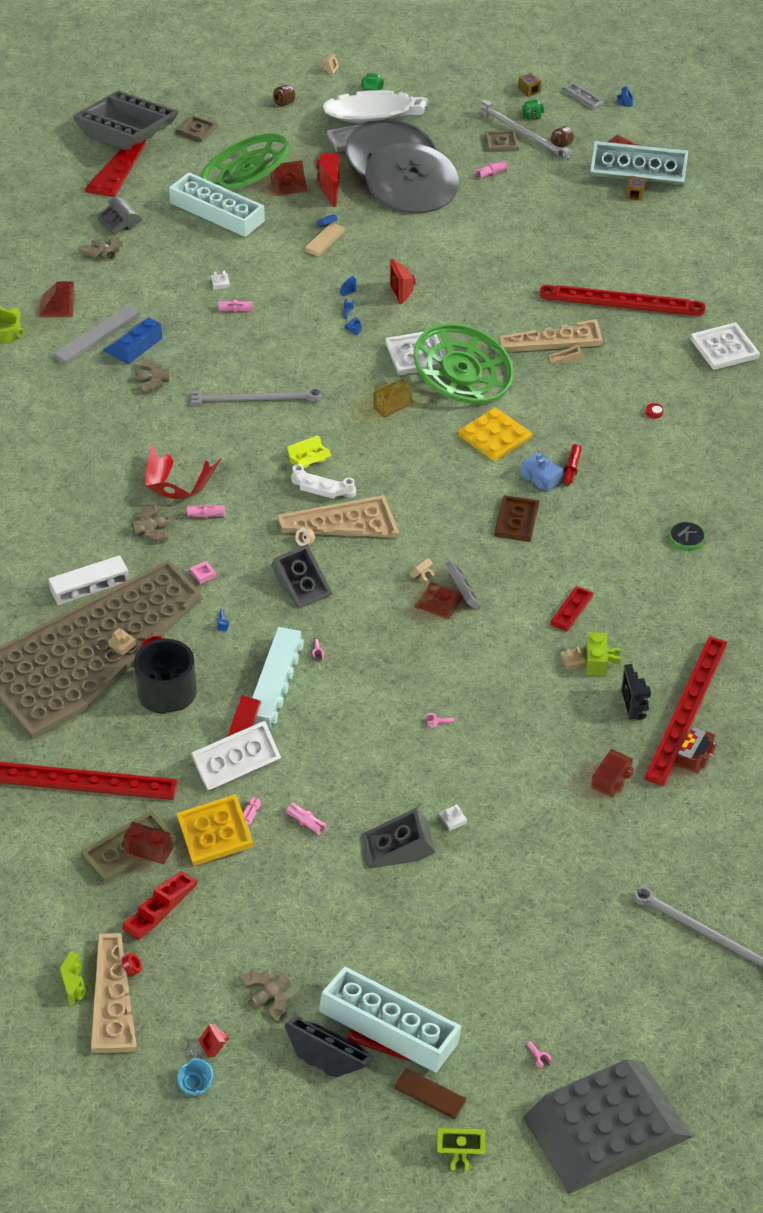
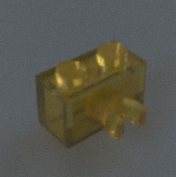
[374,379,412,418]

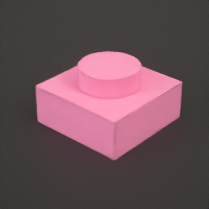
[190,561,216,585]

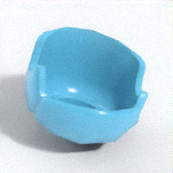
[177,1058,213,1096]

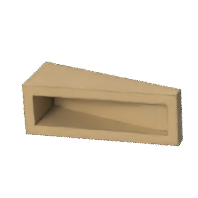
[549,345,584,363]

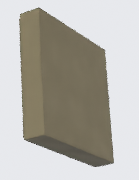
[176,115,218,142]
[485,130,519,152]

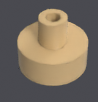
[295,528,315,546]

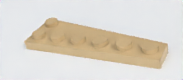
[499,319,603,352]
[91,933,137,1053]

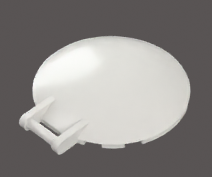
[323,90,428,124]

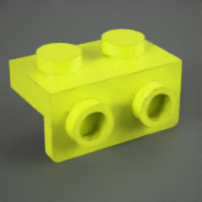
[287,435,331,468]

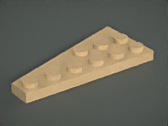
[278,495,399,538]

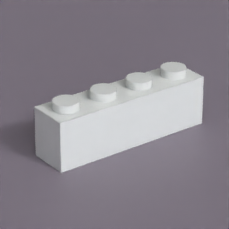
[48,555,129,605]

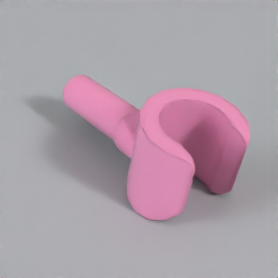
[312,639,324,661]
[426,713,454,728]
[527,1041,551,1069]

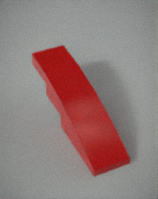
[122,871,198,940]

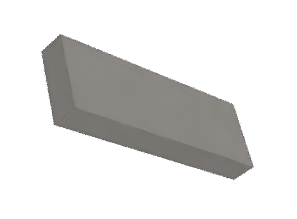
[562,82,604,110]
[445,560,481,609]

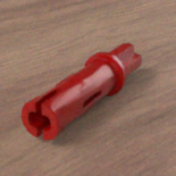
[562,444,582,486]

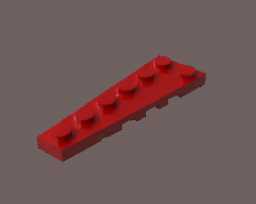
[85,140,146,197]

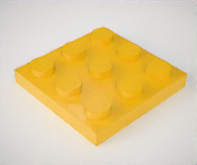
[458,407,533,462]
[176,794,254,866]

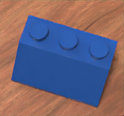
[103,317,163,364]

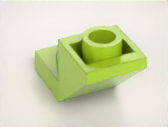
[60,951,86,1006]

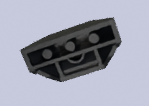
[284,1016,374,1078]

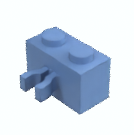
[521,452,563,492]

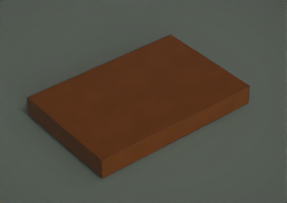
[494,495,540,542]

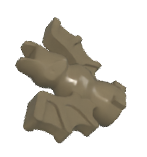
[78,237,122,261]
[134,358,169,394]
[132,503,171,543]
[239,969,291,1023]

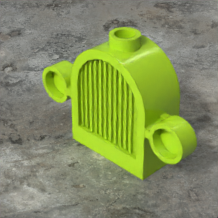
[0,307,24,343]

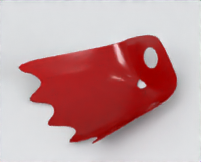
[145,445,222,499]

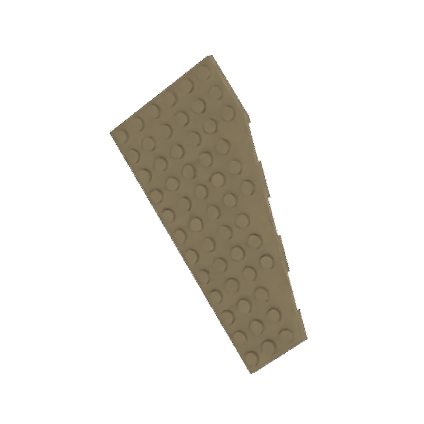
[0,560,200,739]

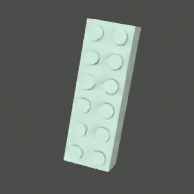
[591,141,688,186]
[169,172,265,237]
[319,967,462,1073]

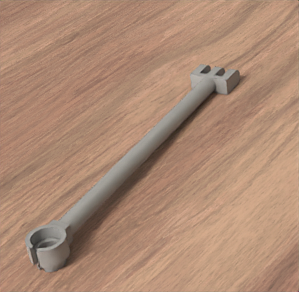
[480,100,571,160]
[189,388,322,407]
[634,887,763,974]

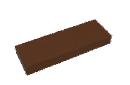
[394,1068,466,1119]

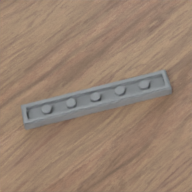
[54,305,140,365]

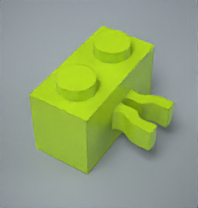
[586,632,621,676]
[436,1127,486,1171]

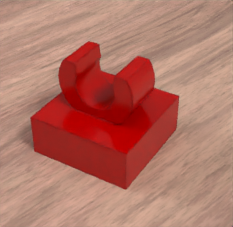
[198,1024,229,1057]

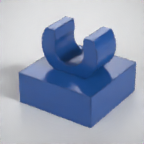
[616,86,634,107]

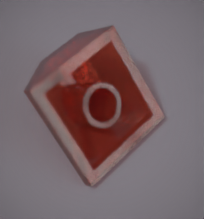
[270,160,308,196]
[39,281,76,317]
[415,581,463,619]

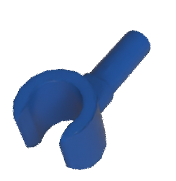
[343,298,354,319]
[217,609,229,631]

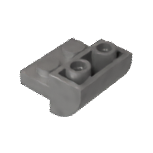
[97,197,142,235]

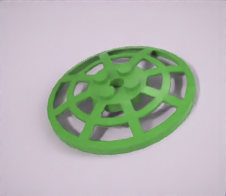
[202,133,289,191]
[413,323,514,404]

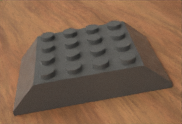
[73,90,178,150]
[524,1059,692,1194]

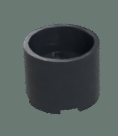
[134,639,197,714]

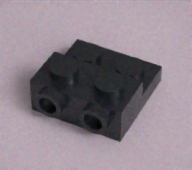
[621,664,651,720]

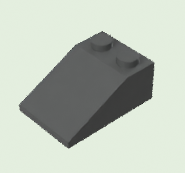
[271,544,333,608]
[361,808,436,868]

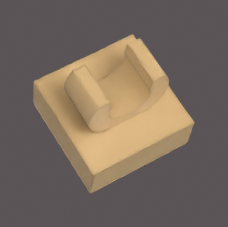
[320,54,339,74]
[409,558,435,583]
[108,628,136,656]
[561,647,586,670]

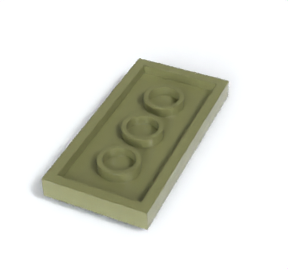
[81,810,176,884]

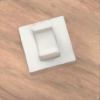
[211,271,230,290]
[438,805,467,831]

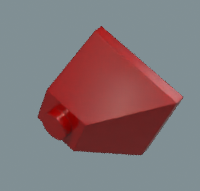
[390,259,416,304]

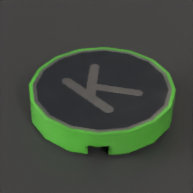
[669,521,706,551]

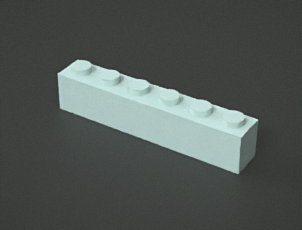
[252,627,304,730]

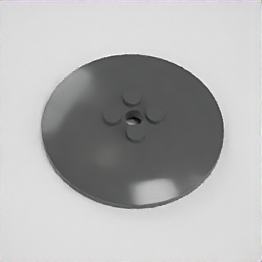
[345,119,437,180]
[365,142,459,214]

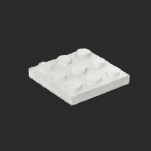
[690,322,760,370]
[385,332,445,376]

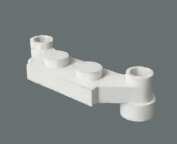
[291,464,356,499]

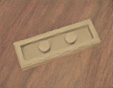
[305,222,345,257]

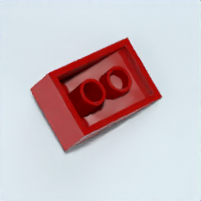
[317,153,340,207]

